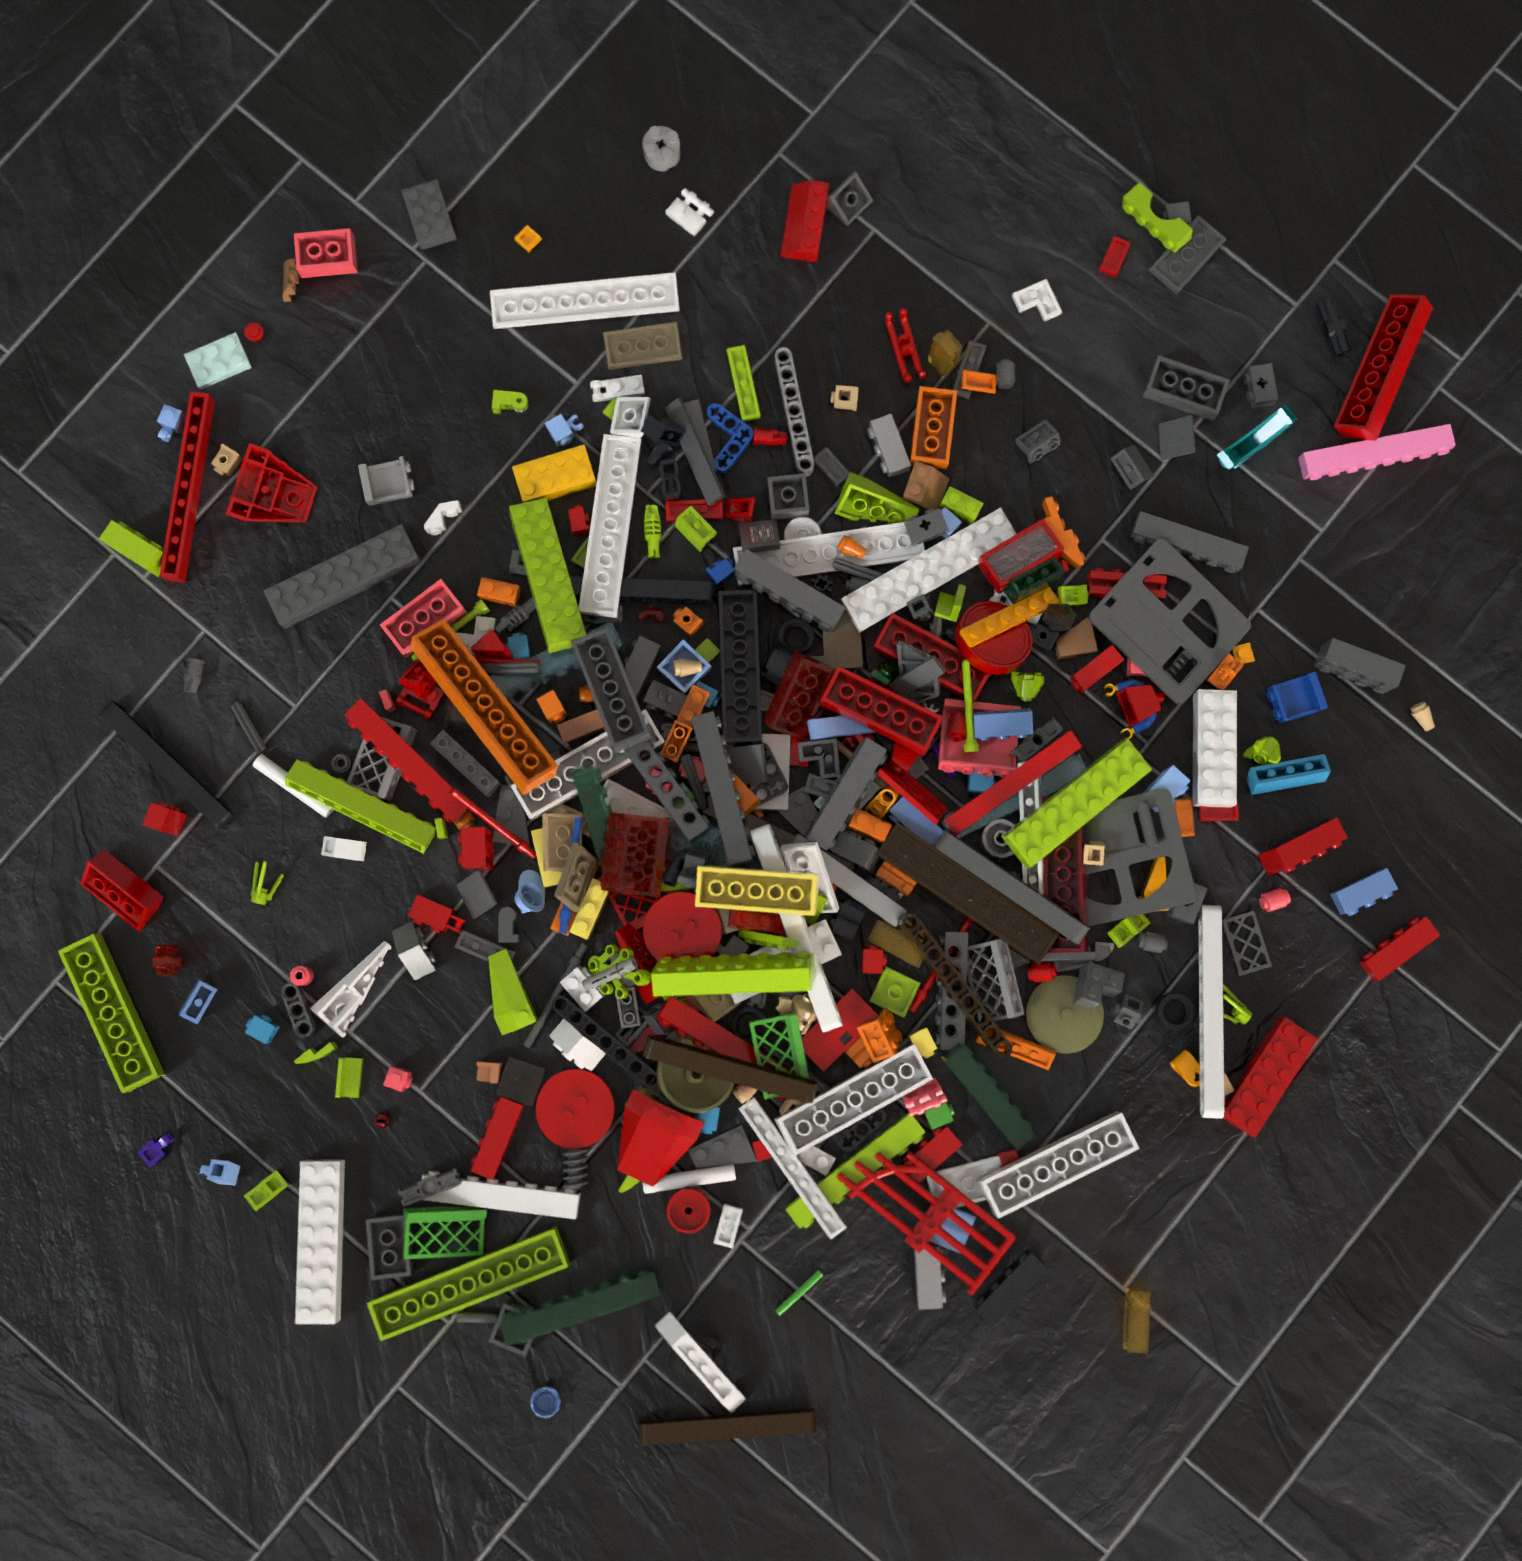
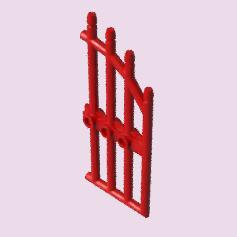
[836,1152,1017,1296]

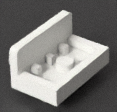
[560,966,605,1012]

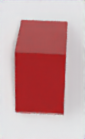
[723,497,755,523]
[471,629,514,658]

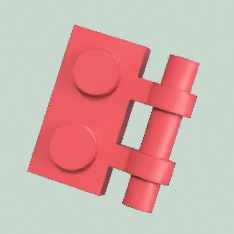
[902,1078,947,1116]

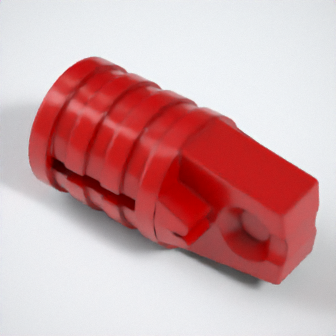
[753,427,787,446]

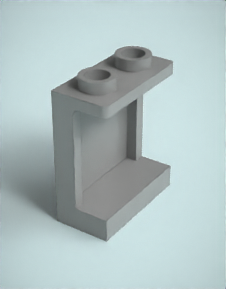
[358,456,415,506]

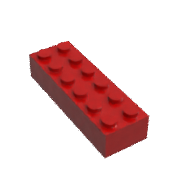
[872,613,989,702]
[820,666,943,756]
[1223,1017,1318,1138]

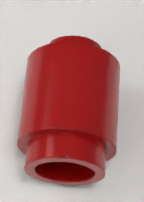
[947,712,967,742]
[1027,961,1057,983]

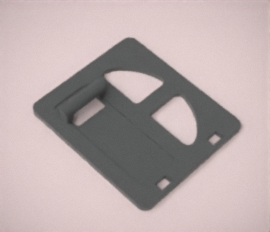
[1089,539,1251,704]
[1085,789,1197,926]

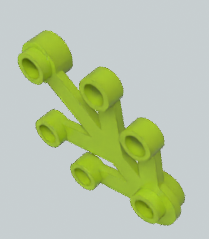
[588,944,651,999]

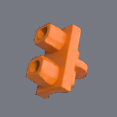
[1207,653,1244,690]

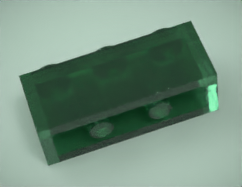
[1003,556,1065,604]

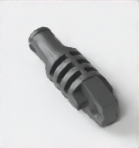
[494,596,536,636]

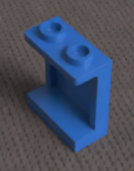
[1267,672,1328,724]

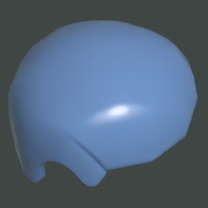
[530,1386,560,1418]

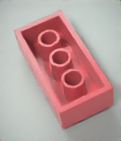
[380,579,467,659]

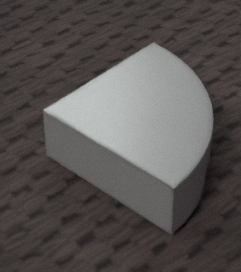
[1093,942,1115,961]

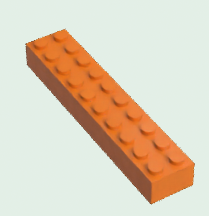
[410,619,558,795]

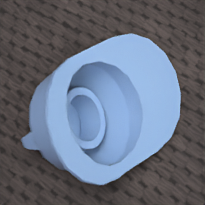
[514,870,545,914]

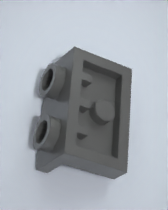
[1015,419,1061,464]

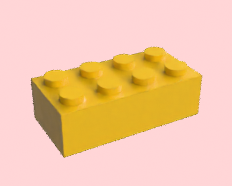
[512,445,597,503]

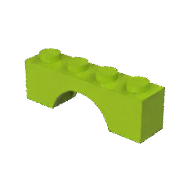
[1122,182,1193,253]

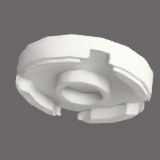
[784,517,822,540]

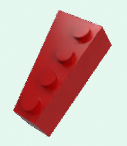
[1258,818,1348,876]

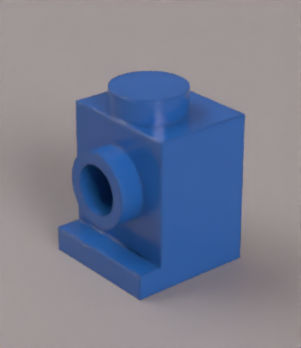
[706,558,735,588]

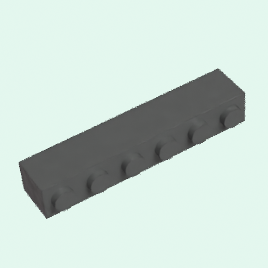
[1130,511,1249,573]

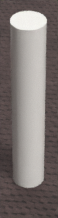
[253,754,334,818]
[643,1164,736,1194]

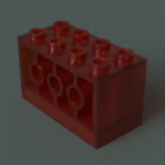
[600,812,669,897]

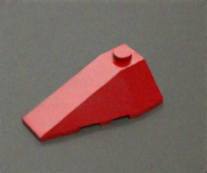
[615,923,660,1004]

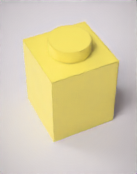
[908,1027,938,1059]

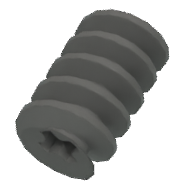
[563,1148,588,1190]

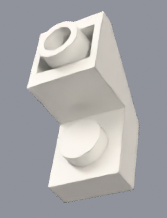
[424,500,462,535]
[321,836,367,861]

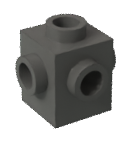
[1113,994,1144,1029]

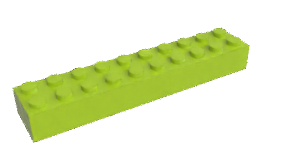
[367,1226,570,1341]

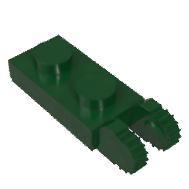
[870,658,899,687]

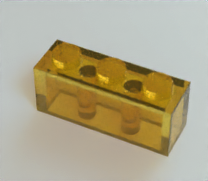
[928,330,963,377]
[866,919,924,968]
[1123,1287,1151,1354]

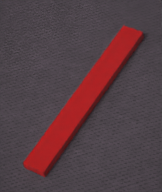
[944,730,1083,836]

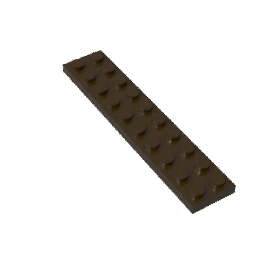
[876,822,1060,965]

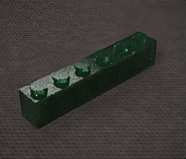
[571,764,629,883]
[941,1043,1036,1150]

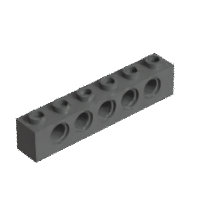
[624,740,710,844]
[934,931,968,1050]

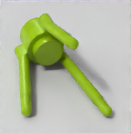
[250,861,284,905]
[1223,984,1252,1025]

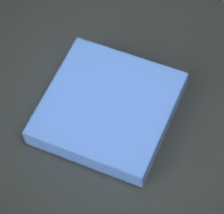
[929,1208,976,1254]

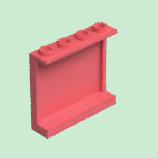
[938,699,1021,778]

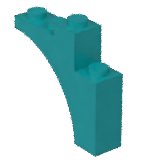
[1217,405,1298,470]

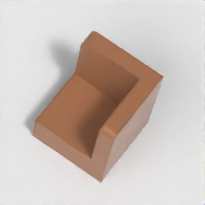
[476,1061,502,1084]

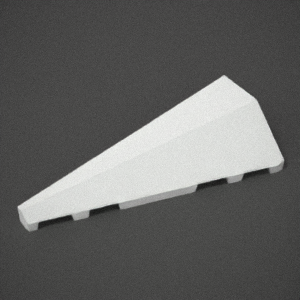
[310,941,392,1038]

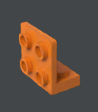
[857,1008,903,1063]

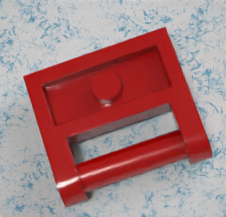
[395,686,445,721]

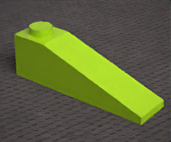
[835,472,919,524]
[488,948,538,1035]

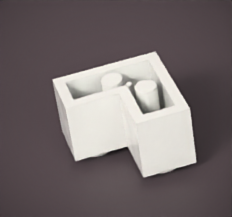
[549,1018,605,1071]

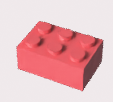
[294,228,358,278]

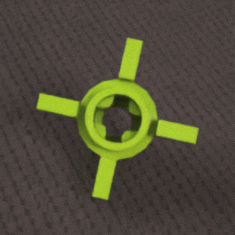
[1011,671,1044,701]
[1243,736,1281,766]

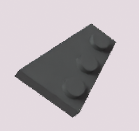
[688,1125,758,1168]

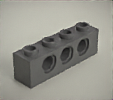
[430,730,502,798]

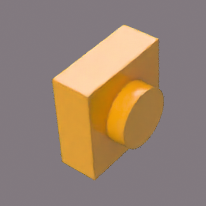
[515,225,541,253]
[1231,642,1255,664]

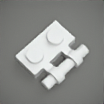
[666,188,714,236]

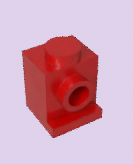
[568,505,590,536]

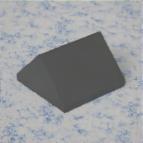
[827,171,873,226]

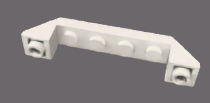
[655,1312,746,1413]

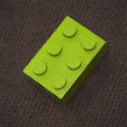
[99,520,164,577]

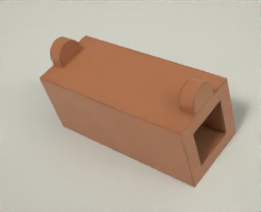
[557,709,606,749]

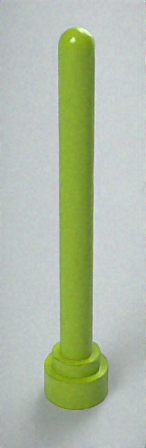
[412,599,490,661]
[962,659,979,752]

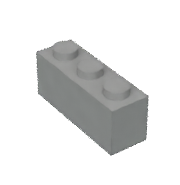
[867,414,911,478]
[914,1245,946,1309]

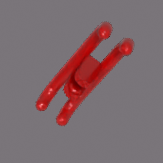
[885,308,926,383]

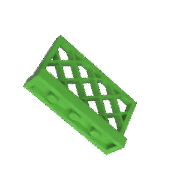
[749,1011,809,1099]
[403,1206,487,1259]

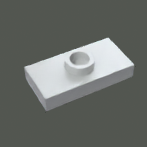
[713,1203,743,1248]

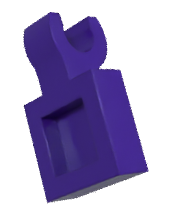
[137,1133,175,1167]

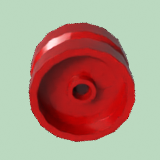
[667,1187,711,1234]

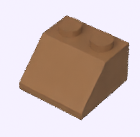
[902,461,949,510]

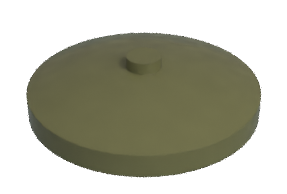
[1025,975,1104,1054]
[657,1037,734,1113]

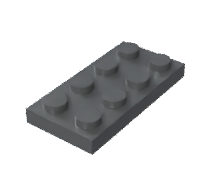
[1149,215,1226,295]

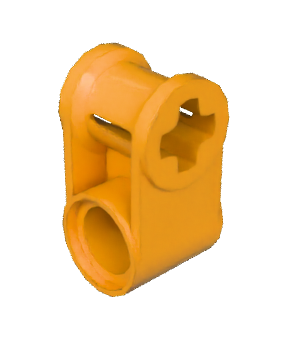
[865,785,900,819]
[1170,1050,1200,1087]

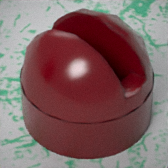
[374,1112,391,1129]

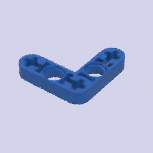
[707,403,754,473]

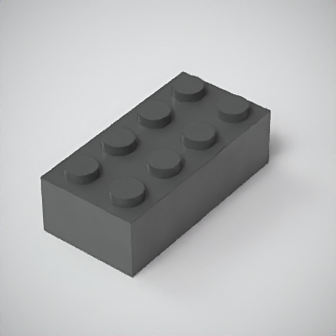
[1142,355,1230,421]
[1314,638,1406,694]

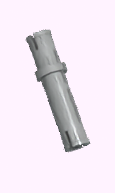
[582,957,638,992]

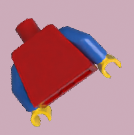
[1104,679,1164,739]

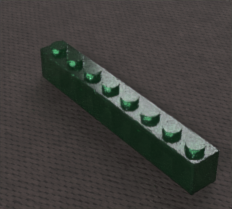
[498,1269,660,1347]

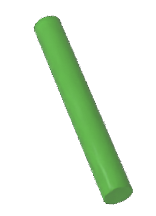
[775,1270,824,1316]

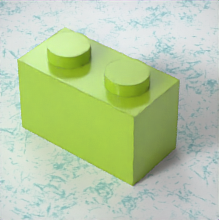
[939,486,984,524]

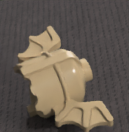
[776,994,818,1034]

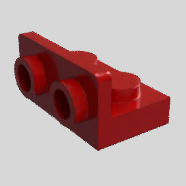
[399,659,437,698]

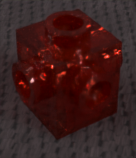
[152,945,183,976]

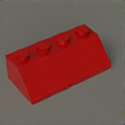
[781,180,829,262]
[80,849,163,932]

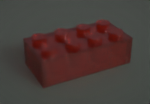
[763,651,835,740]

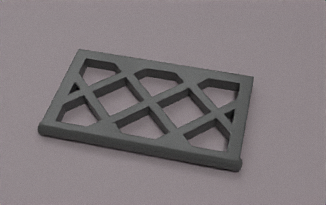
[1222,910,1272,976]

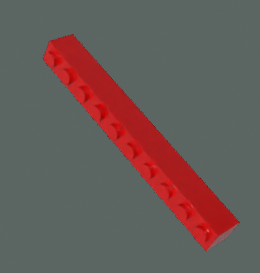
[159,392,215,583]

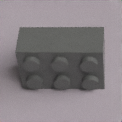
[402,179,457,250]
[366,1213,415,1280]

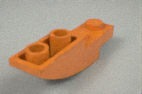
[1042,496,1085,570]
[660,684,711,763]

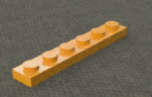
[960,587,1060,648]

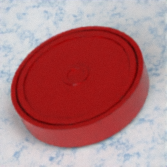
[955,601,1033,675]
[643,890,723,961]
[536,1069,615,1149]

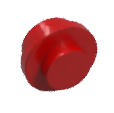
[244,322,264,341]

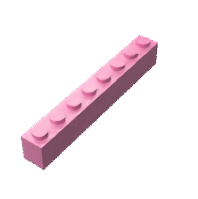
[1298,424,1456,480]

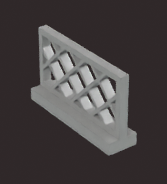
[347,717,417,802]
[967,939,1024,1022]

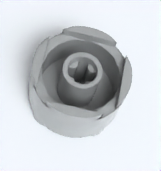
[643,126,681,171]
[980,819,1015,859]

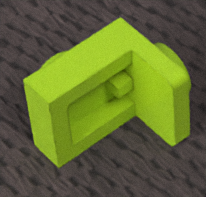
[1058,585,1089,606]

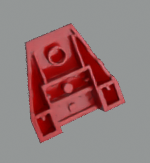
[226,443,317,523]
[617,1089,705,1187]

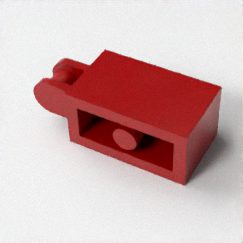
[408,895,466,933]

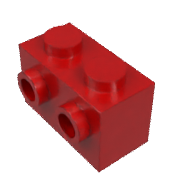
[861,945,887,974]

